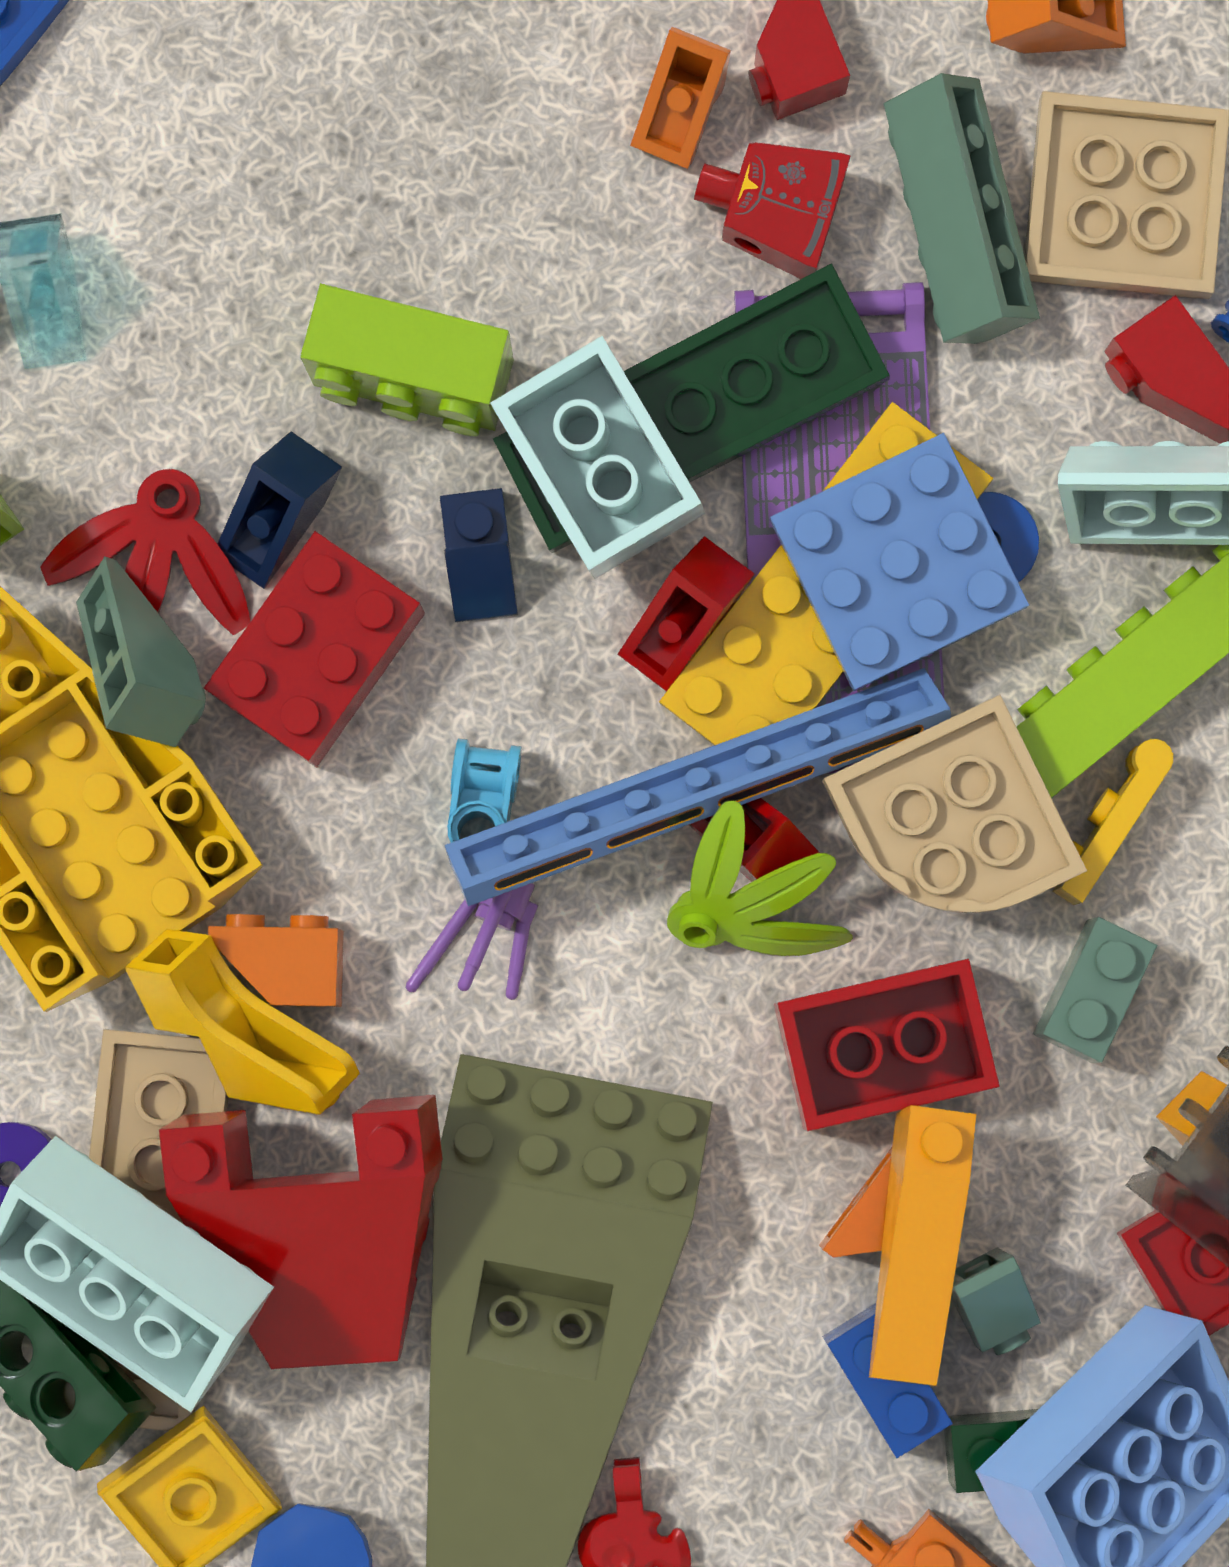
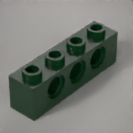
[0,1280,156,1472]

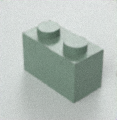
[1033,917,1158,1063]

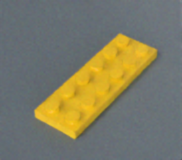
[659,402,993,745]

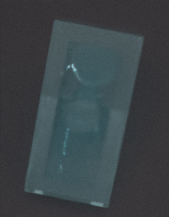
[0,213,87,369]

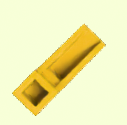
[125,929,360,1115]

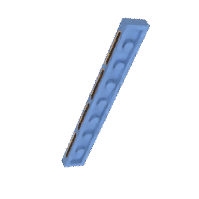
[444,668,951,906]

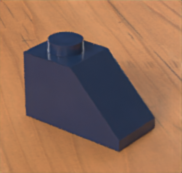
[217,431,342,589]

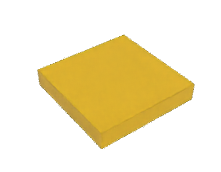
[97,1405,282,1567]

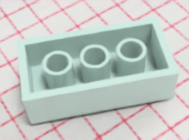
[0,1136,274,1412]

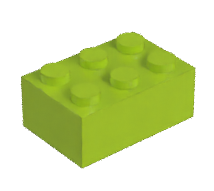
[300,283,514,436]

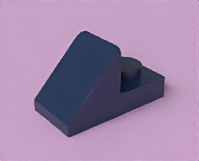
[440,488,518,623]

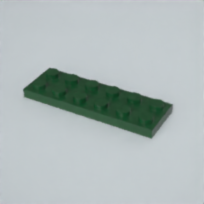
[493,263,890,553]

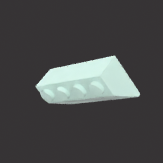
[1058,441,1229,545]

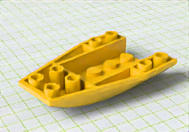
[0,586,263,1012]

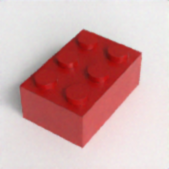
[204,531,425,768]
[774,959,1000,1131]

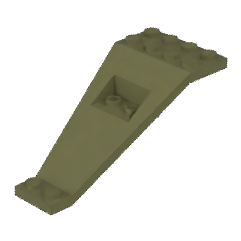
[426,1054,713,1567]

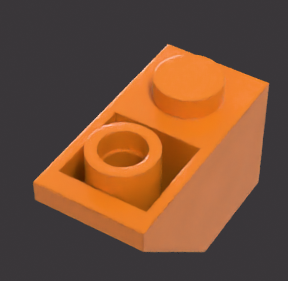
[208,914,344,1007]

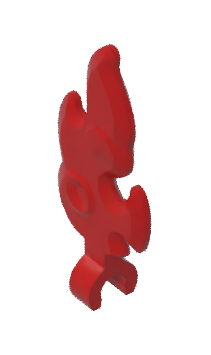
[577,1457,691,1567]

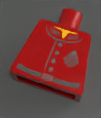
[694,142,851,279]

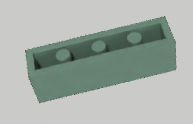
[883,73,1040,344]

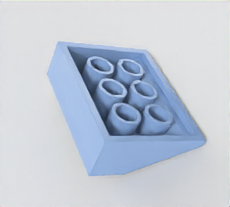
[975,1305,1229,1567]

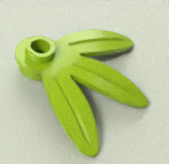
[667,801,853,956]

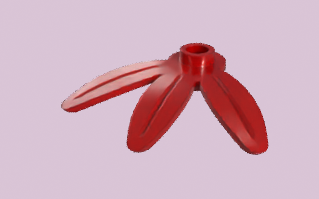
[40,469,250,635]

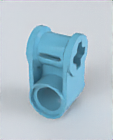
[447,738,522,843]

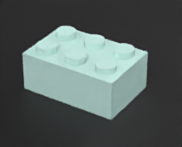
[490,336,705,579]

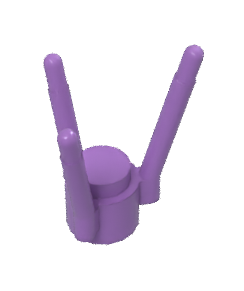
[406,883,538,1000]

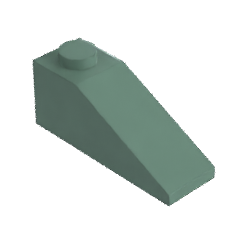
[76,556,206,747]

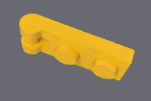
[1052,739,1173,905]

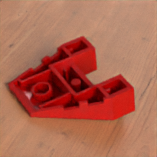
[159,1095,443,1369]

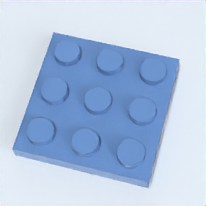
[770,433,1029,692]

